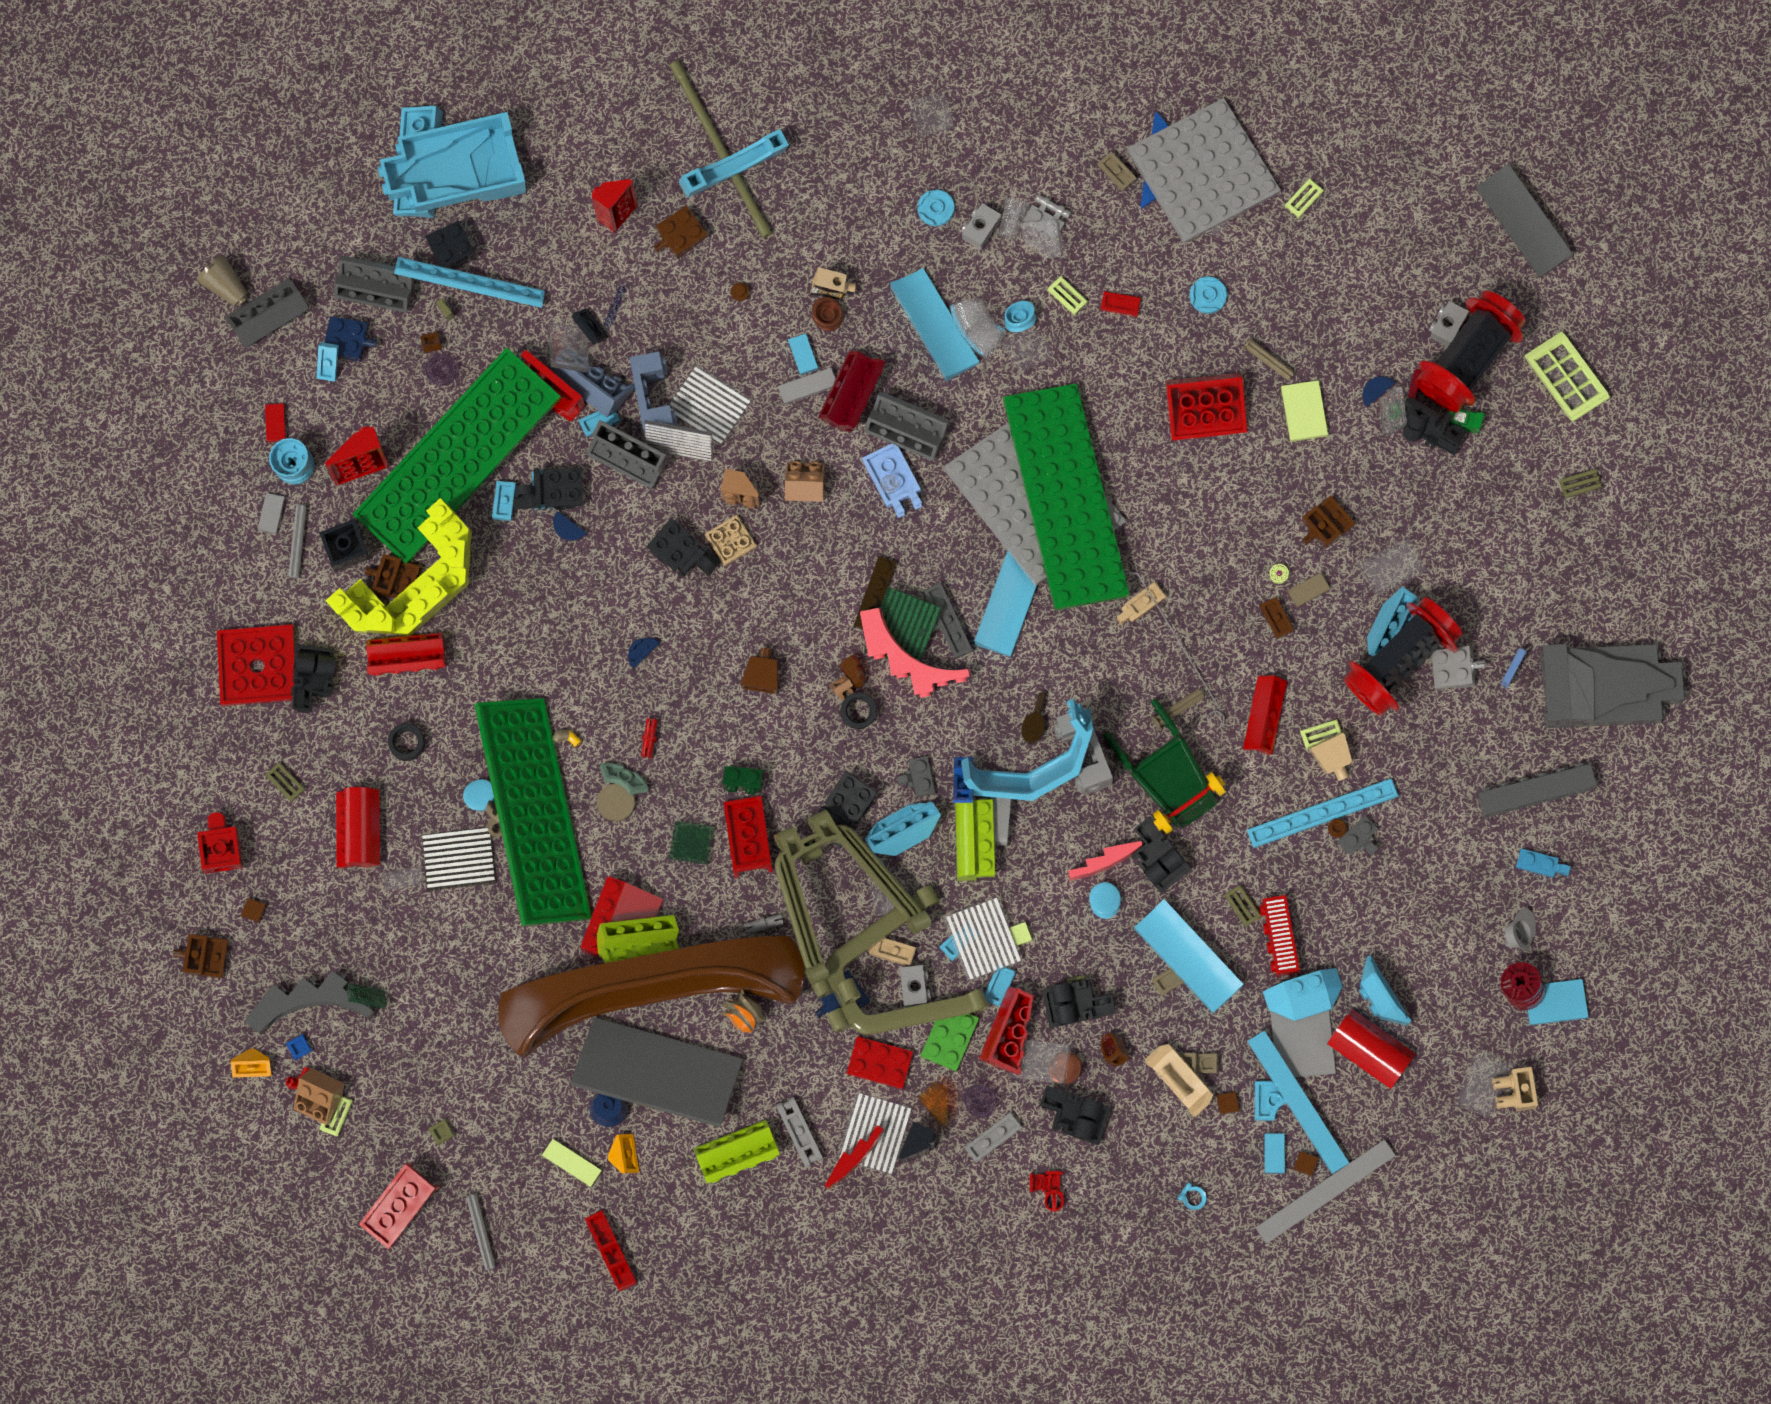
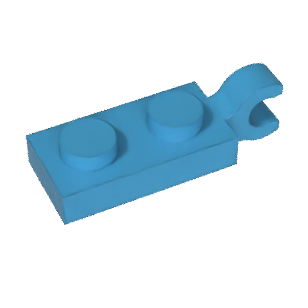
[1516,849,1571,878]

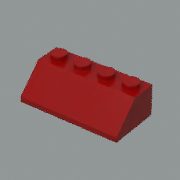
[591,179,638,233]

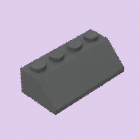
[225,278,309,348]

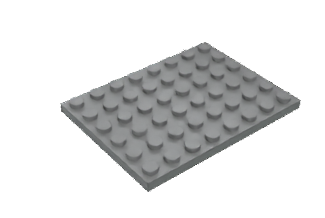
[943,423,1126,586]

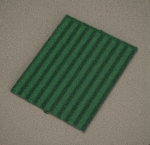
[864,587,941,662]

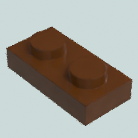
[1259,597,1294,640]

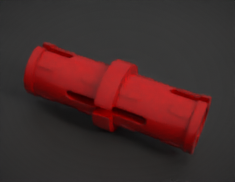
[640,718,658,758]

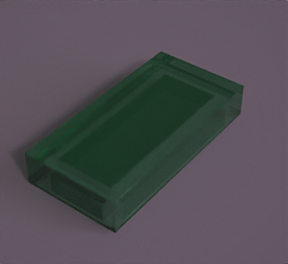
[346,983,387,1008]

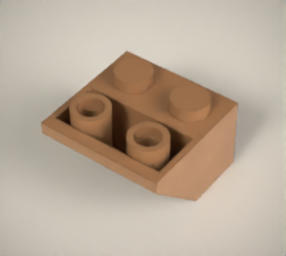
[785,461,825,502]
[721,469,760,509]
[293,1068,345,1125]

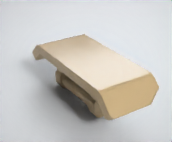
[1145,1044,1213,1117]

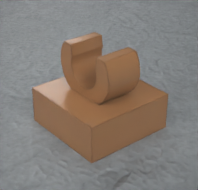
[829,675,853,700]

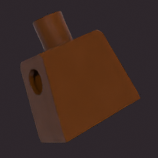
[741,648,778,694]

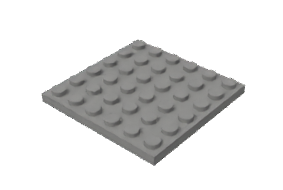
[1127,98,1281,243]

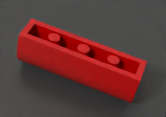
[366,632,446,676]
[336,787,380,869]
[1327,1009,1416,1089]

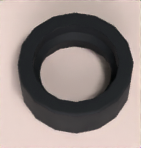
[840,692,877,729]
[388,723,425,761]

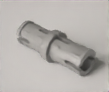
[743,913,784,935]

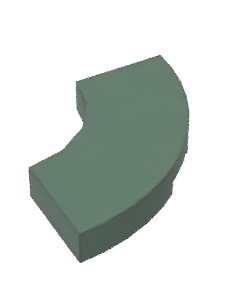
[600,763,649,795]

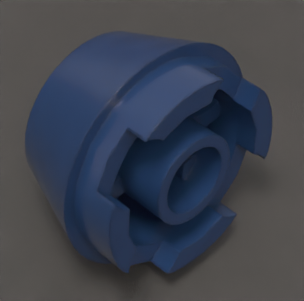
[589,1093,628,1127]

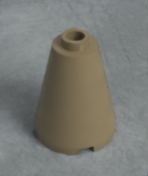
[196,254,248,306]

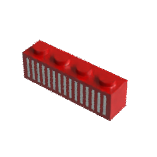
[1259,895,1300,977]

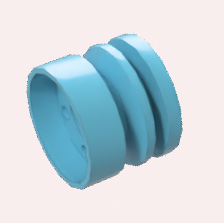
[269,438,315,485]

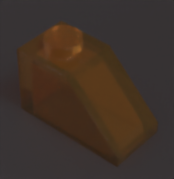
[918,1082,949,1128]

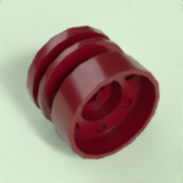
[1500,962,1546,1010]

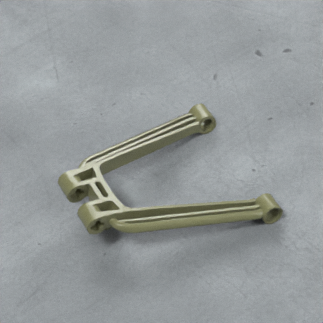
[774,810,932,985]
[811,885,990,1035]

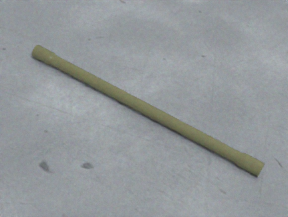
[669,60,773,239]

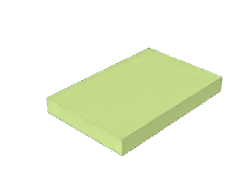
[1281,380,1328,442]

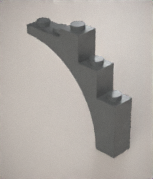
[244,971,375,1036]

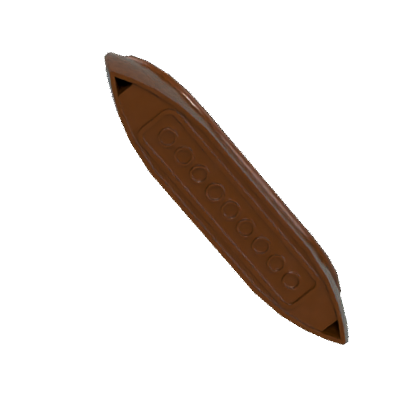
[498,936,805,1057]

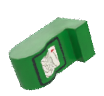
[1448,409,1484,434]

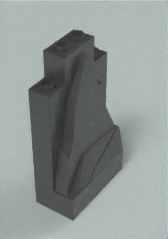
[1539,644,1687,729]

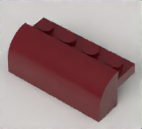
[818,351,886,432]

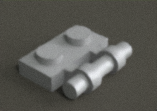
[1023,195,1071,240]

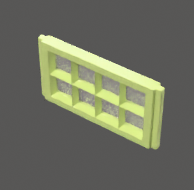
[1524,332,1610,422]

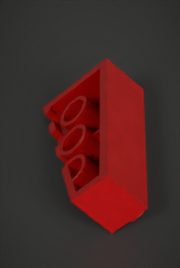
[979,988,1033,1075]

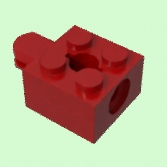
[197,812,243,874]

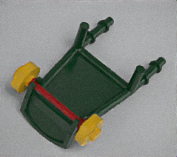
[1103,698,1226,834]

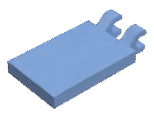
[862,444,922,518]

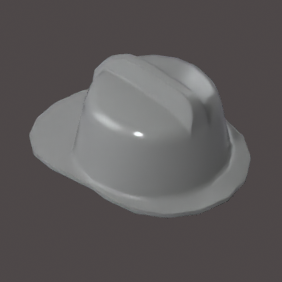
[1505,908,1536,951]

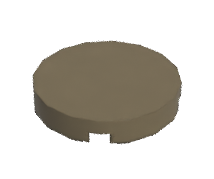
[596,784,635,822]

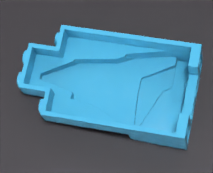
[377,112,526,213]

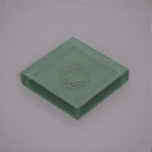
[669,821,713,865]

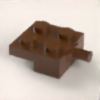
[653,206,708,259]
[1301,495,1356,549]
[365,554,421,599]
[173,934,229,979]

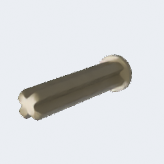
[1243,337,1294,380]
[1151,689,1204,730]

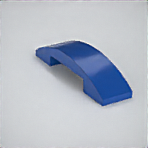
[953,757,973,803]

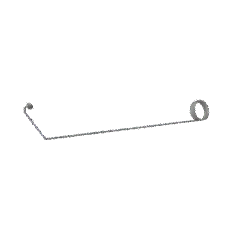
[1124,572,1225,729]

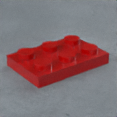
[846,1036,913,1090]

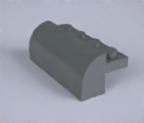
[334,255,415,313]
[864,391,950,461]
[585,420,669,489]

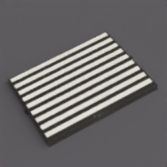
[421,827,496,892]

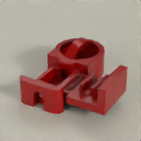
[1030,1171,1064,1212]

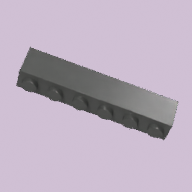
[1477,763,1597,818]

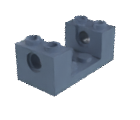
[629,352,678,439]

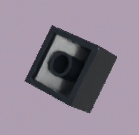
[898,1122,937,1165]

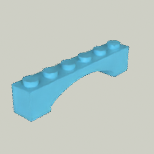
[679,129,789,198]

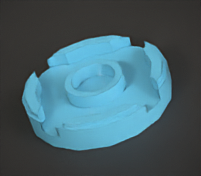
[917,190,955,226]
[1189,276,1227,314]

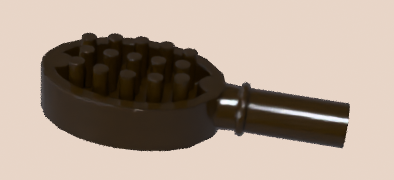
[1021,692,1046,744]

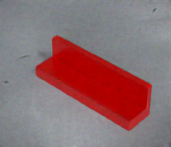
[1243,676,1287,755]

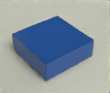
[286,1034,312,1061]

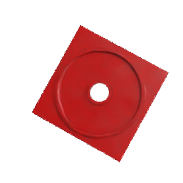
[217,624,295,706]

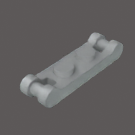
[776,1097,823,1168]

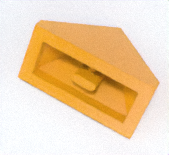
[231,1048,272,1077]
[608,1134,639,1174]

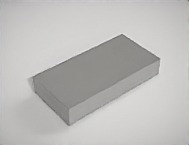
[258,493,285,534]

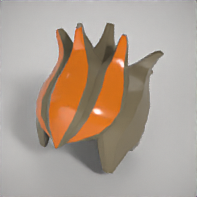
[720,989,766,1033]

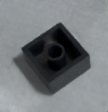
[425,220,477,270]
[319,519,370,572]

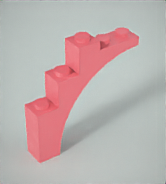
[860,608,971,698]

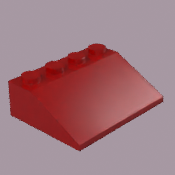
[1165,373,1247,441]
[325,426,389,486]
[580,876,663,959]

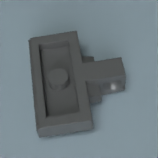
[897,756,935,798]
[1337,816,1378,856]

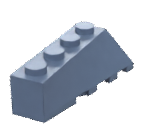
[551,350,635,417]

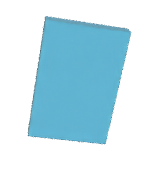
[1527,979,1588,1025]

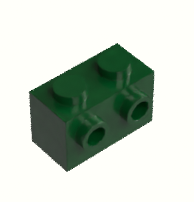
[722,766,764,795]

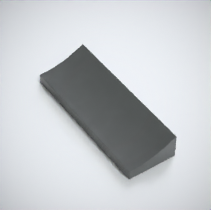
[1476,164,1572,278]

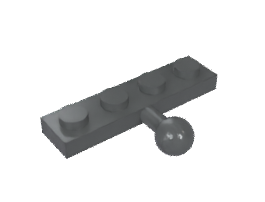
[917,583,973,659]

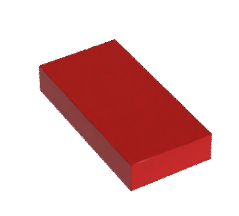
[1100,291,1141,317]
[265,403,286,443]

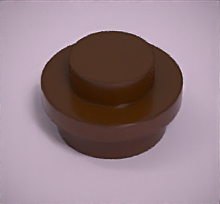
[730,283,749,301]
[1328,819,1347,838]

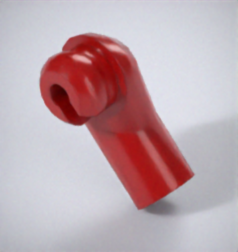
[285,1067,309,1090]

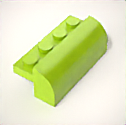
[955,799,995,881]
[597,915,679,963]
[693,1120,780,1184]

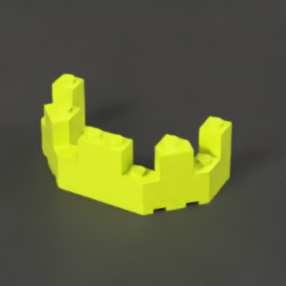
[325,498,472,635]

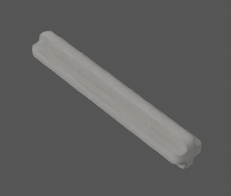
[288,505,307,578]
[466,1194,496,1270]

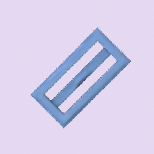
[1501,648,1526,688]

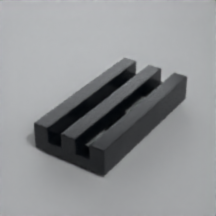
[571,308,608,345]

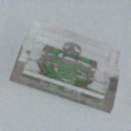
[1378,387,1407,435]

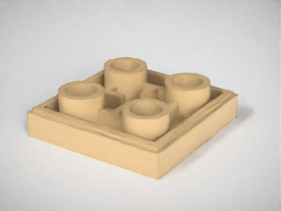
[705,515,757,566]

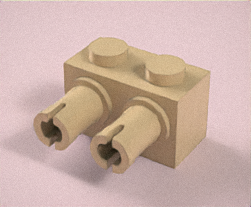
[1492,1067,1538,1111]

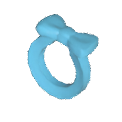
[1177,1182,1206,1210]

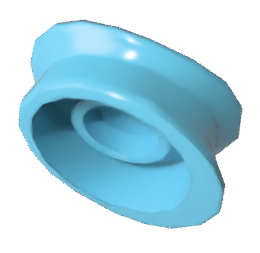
[1004,301,1036,332]
[463,779,494,811]
[1089,882,1121,919]

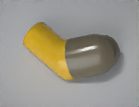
[553,729,582,748]

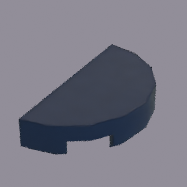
[1362,377,1395,408]
[553,511,587,541]
[628,638,661,670]

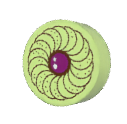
[1269,564,1289,584]

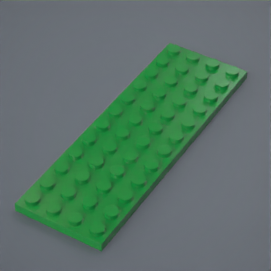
[352,347,562,564]
[1002,383,1130,611]
[474,698,592,927]

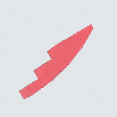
[1068,841,1142,881]

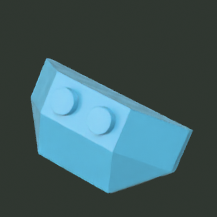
[1367,587,1418,657]
[865,802,941,856]
[1359,955,1411,1026]
[1263,968,1342,1021]

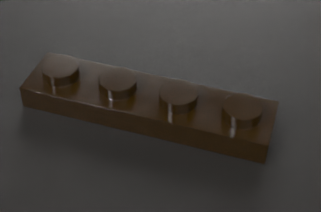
[853,556,897,631]

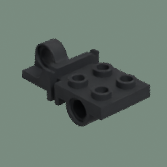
[1397,396,1465,456]
[515,468,583,510]
[646,518,721,578]
[291,644,335,713]
[818,771,878,848]
[1131,817,1192,894]
[1042,979,1116,1028]
[1039,1086,1111,1145]

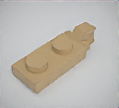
[1116,582,1167,625]
[869,938,916,967]

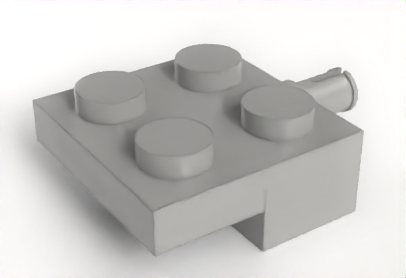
[1432,646,1486,689]

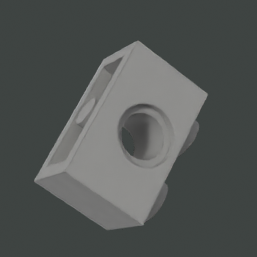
[961,203,1001,250]
[1429,301,1469,347]
[900,965,931,1008]

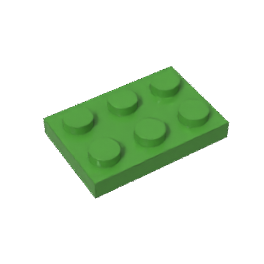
[920,1014,979,1072]

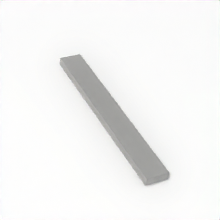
[1255,1140,1395,1244]

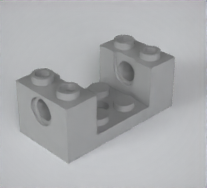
[1054,707,1113,796]

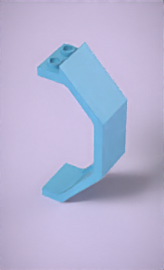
[961,698,1093,801]

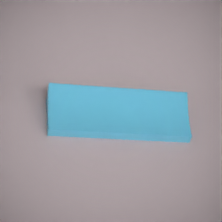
[393,106,443,218]
[890,268,979,382]
[974,551,1037,657]
[1134,899,1243,1013]

